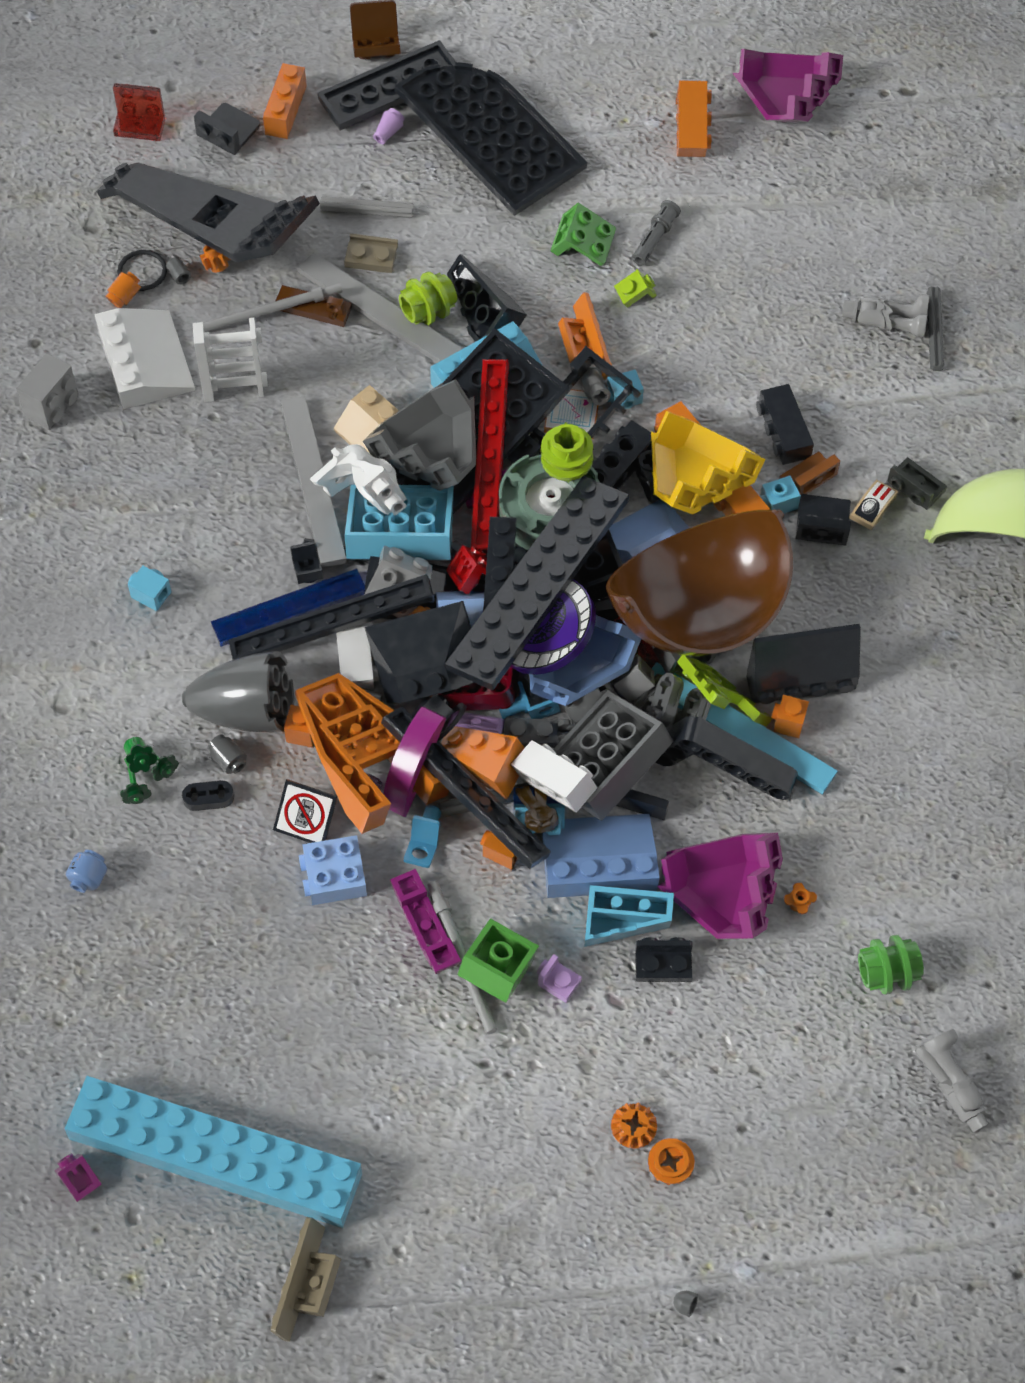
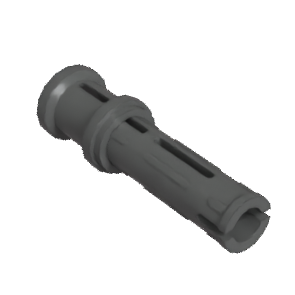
[631,200,681,266]

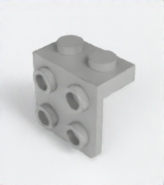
[364,545,432,618]

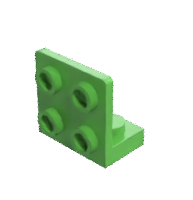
[550,202,616,266]

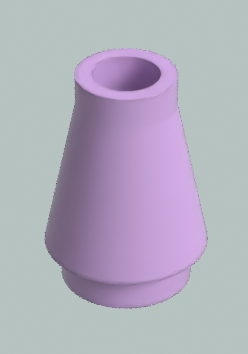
[373,108,405,144]

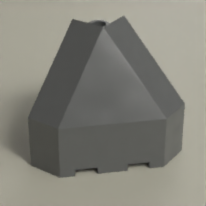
[363,380,476,491]

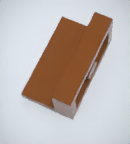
[779,451,841,495]

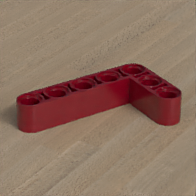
[437,666,519,711]

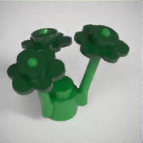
[120,737,179,804]

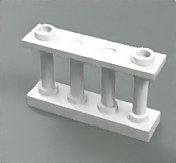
[193,318,268,402]

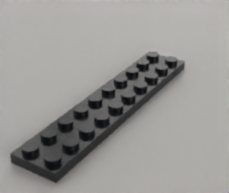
[445,476,629,691]

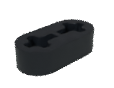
[182,780,235,811]

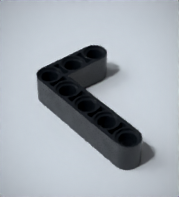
[655,716,798,800]

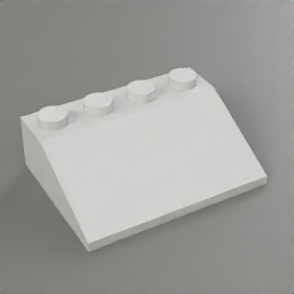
[94,308,195,410]

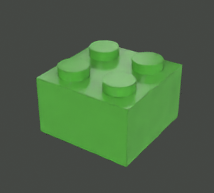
[457,918,539,1003]

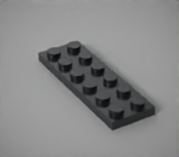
[317,40,456,131]

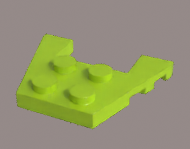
[677,655,772,727]

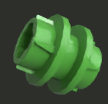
[858,935,924,995]

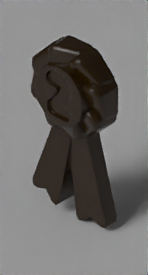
[515,785,559,833]

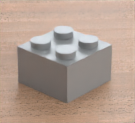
[16,353,78,430]

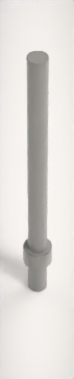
[203,283,343,332]
[427,881,497,1034]

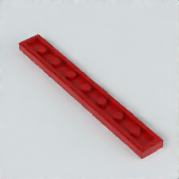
[470,360,509,553]

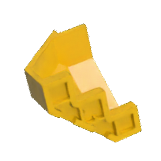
[651,411,766,515]

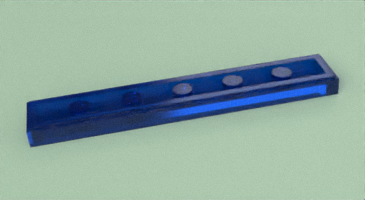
[211,569,365,647]

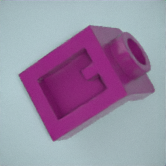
[55,1153,102,1202]

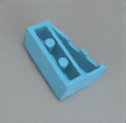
[584,885,674,947]

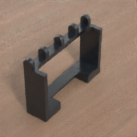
[530,346,641,450]

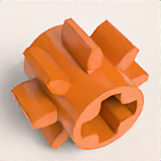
[200,245,231,273]

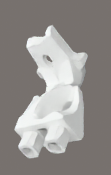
[310,444,407,515]

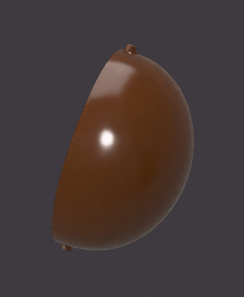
[606,509,793,656]

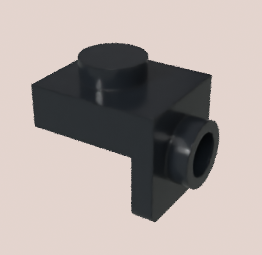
[290,541,324,584]

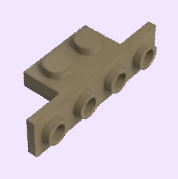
[271,1217,341,1342]

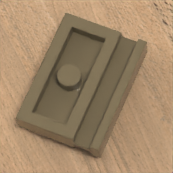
[344,234,398,273]

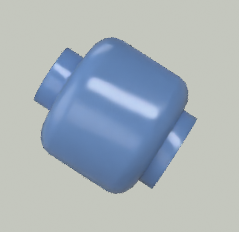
[66,850,107,893]

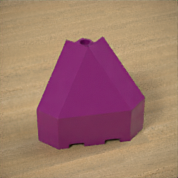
[733,49,843,122]
[657,833,783,939]

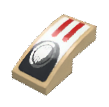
[849,479,898,530]

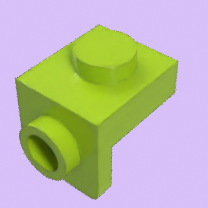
[614,269,657,308]

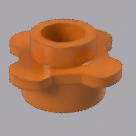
[784,883,817,914]

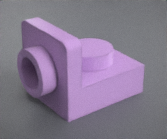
[537,954,582,1003]

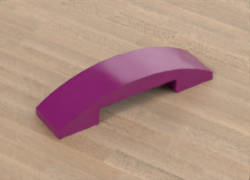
[383,707,446,817]
[390,869,461,974]

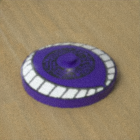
[511,580,596,675]

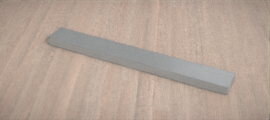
[298,252,463,363]
[280,396,347,568]

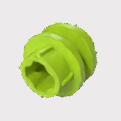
[399,272,457,326]
[541,422,593,483]

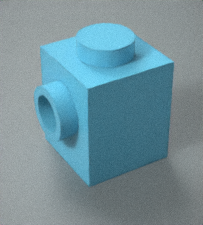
[607,370,644,409]
[760,476,801,514]
[128,565,171,612]

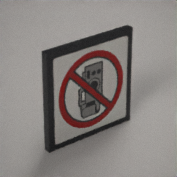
[273,779,338,843]

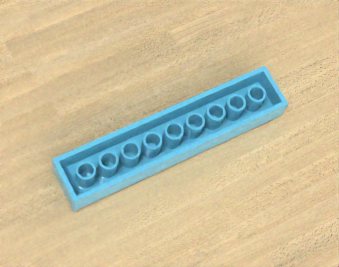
[65,1076,362,1228]

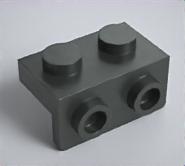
[887,457,947,510]

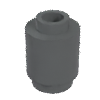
[207,734,247,774]

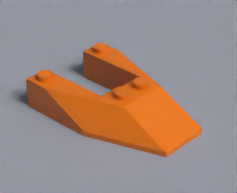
[295,673,449,834]

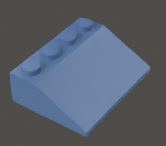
[542,814,659,898]

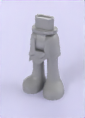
[842,294,929,337]
[915,1029,988,1132]

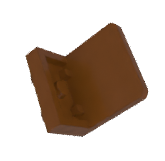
[350,0,401,60]

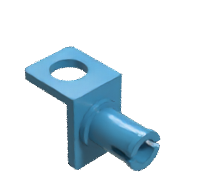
[499,681,561,719]
[403,805,441,868]

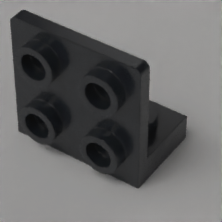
[795,494,851,546]

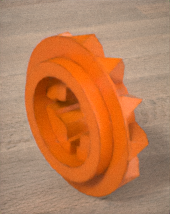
[611,1102,657,1149]
[648,1138,695,1185]

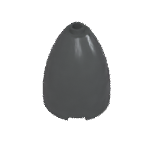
[182,651,294,732]

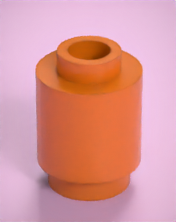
[105,271,141,308]

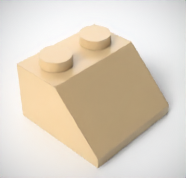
[334,385,399,453]

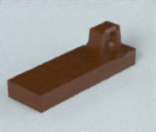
[275,285,352,327]

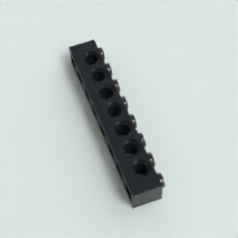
[514,420,652,565]

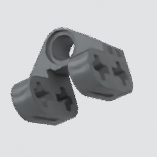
[645,673,711,728]

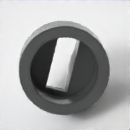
[673,1290,698,1317]

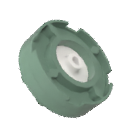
[499,455,599,550]

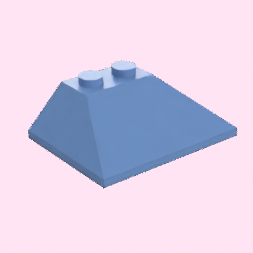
[609,499,689,564]

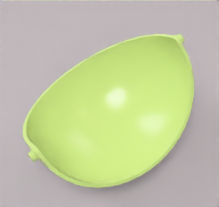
[924,469,1025,543]

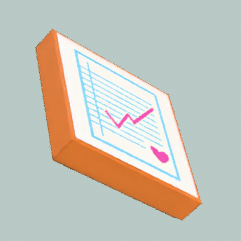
[544,389,599,439]

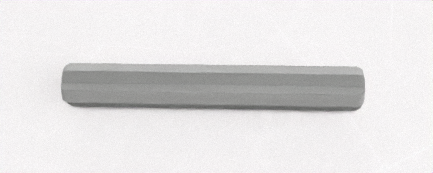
[320,196,414,218]

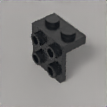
[194,103,260,155]

